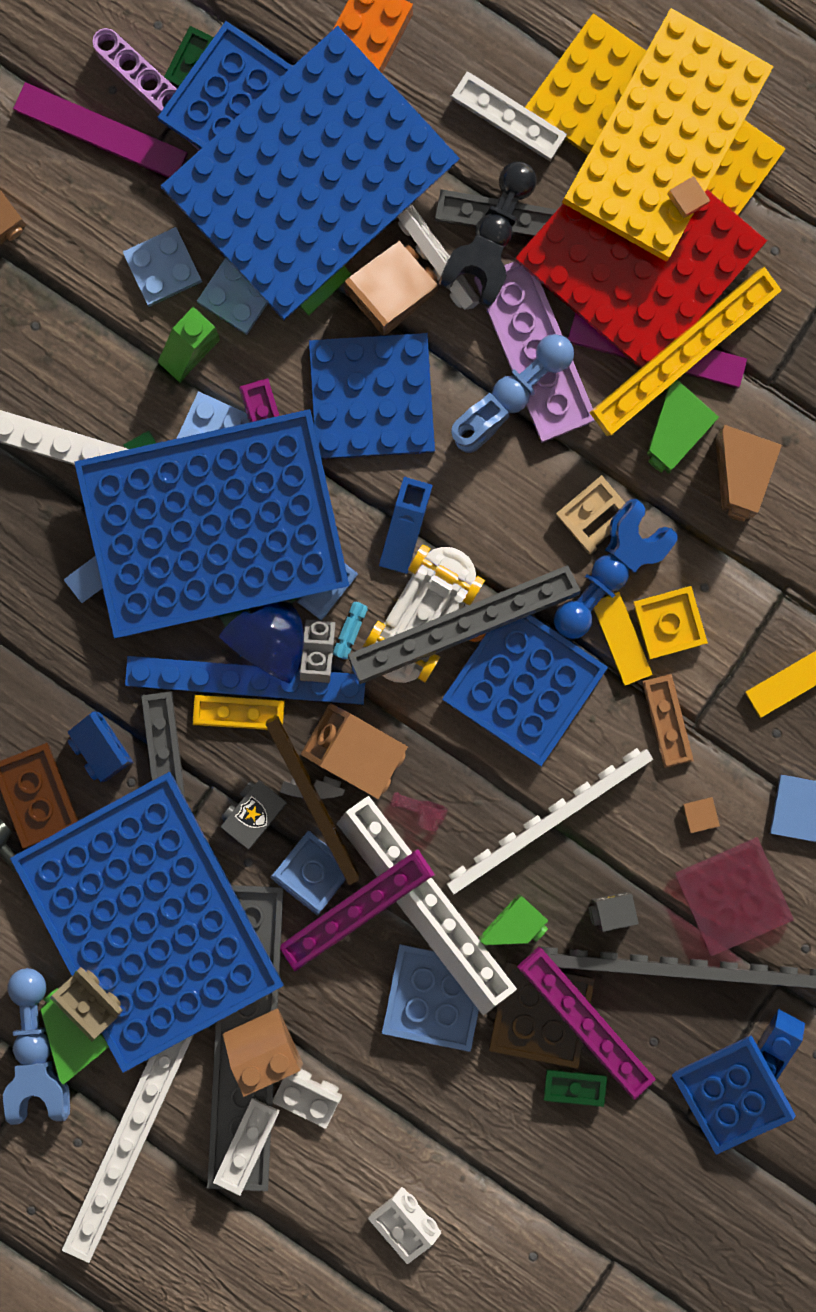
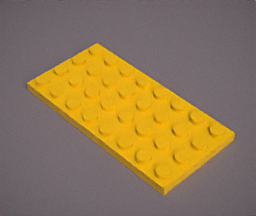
[562,8,774,262]
[525,13,785,215]

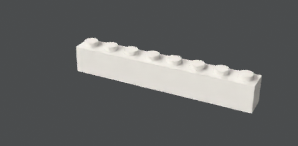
[337,796,517,1016]

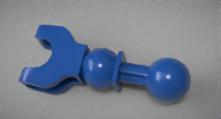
[554,499,678,639]

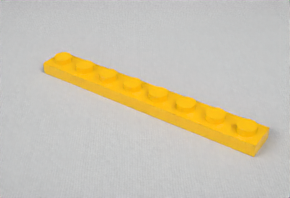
[589,267,782,436]

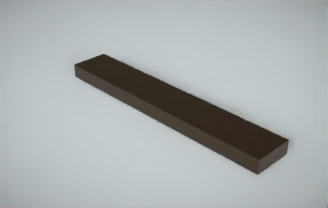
[266,716,359,885]

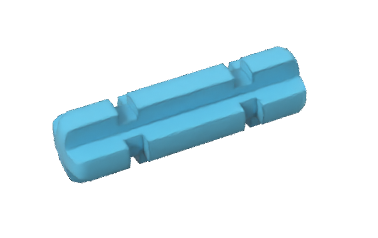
[333,602,368,660]

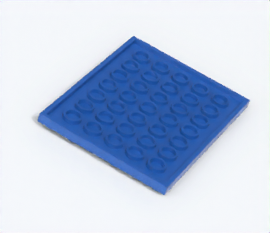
[161,26,460,321]
[74,409,350,638]
[10,772,284,1073]

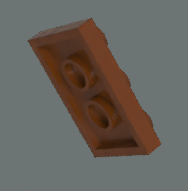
[0,743,78,849]

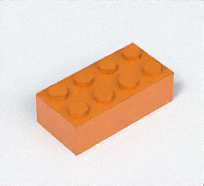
[333,0,413,73]

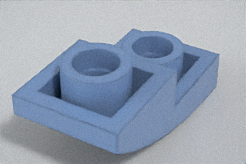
[64,556,103,603]

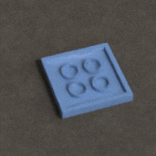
[382,944,479,1052]

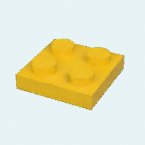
[633,586,708,660]

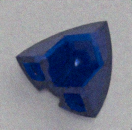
[219,602,304,684]

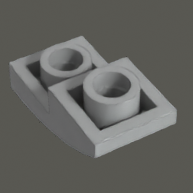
[300,620,336,683]
[280,776,345,799]

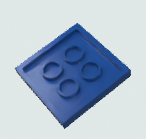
[672,1035,796,1155]

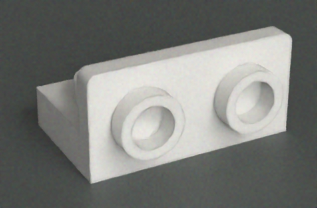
[273,1069,342,1129]
[368,1187,441,1264]

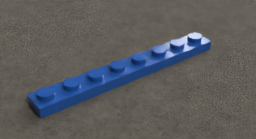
[125,656,365,705]

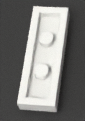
[213,1098,280,1195]

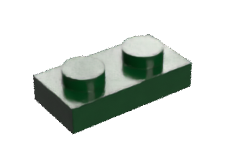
[164,26,214,88]
[543,1069,607,1107]

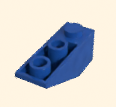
[379,477,433,574]
[757,1009,805,1080]

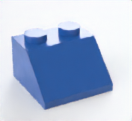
[68,711,134,782]

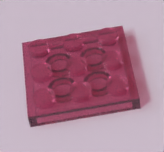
[674,837,794,956]

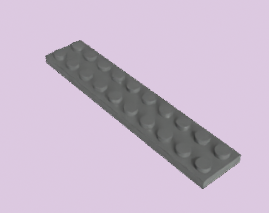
[207,885,284,1191]

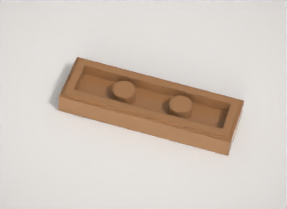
[642,674,694,768]

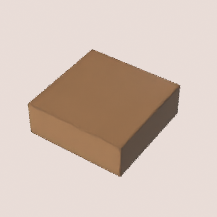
[667,176,710,219]
[682,797,720,833]

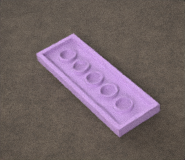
[474,261,595,443]

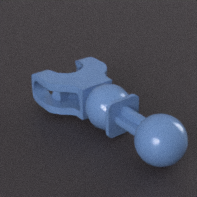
[451,334,574,453]
[3,968,70,1125]

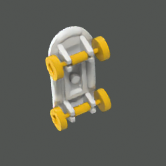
[363,544,485,683]

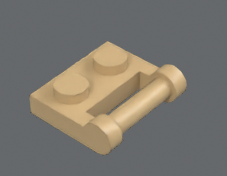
[556,475,625,555]

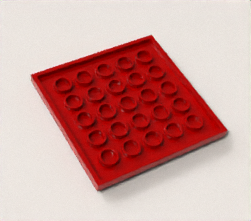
[515,189,767,369]

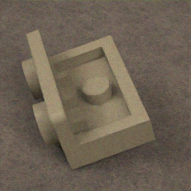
[50,967,123,1042]

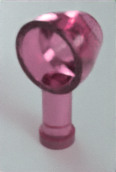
[391,792,448,831]

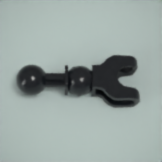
[439,161,537,308]

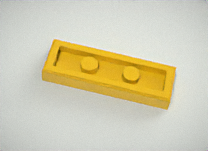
[593,592,653,686]
[744,651,816,718]
[193,695,285,730]

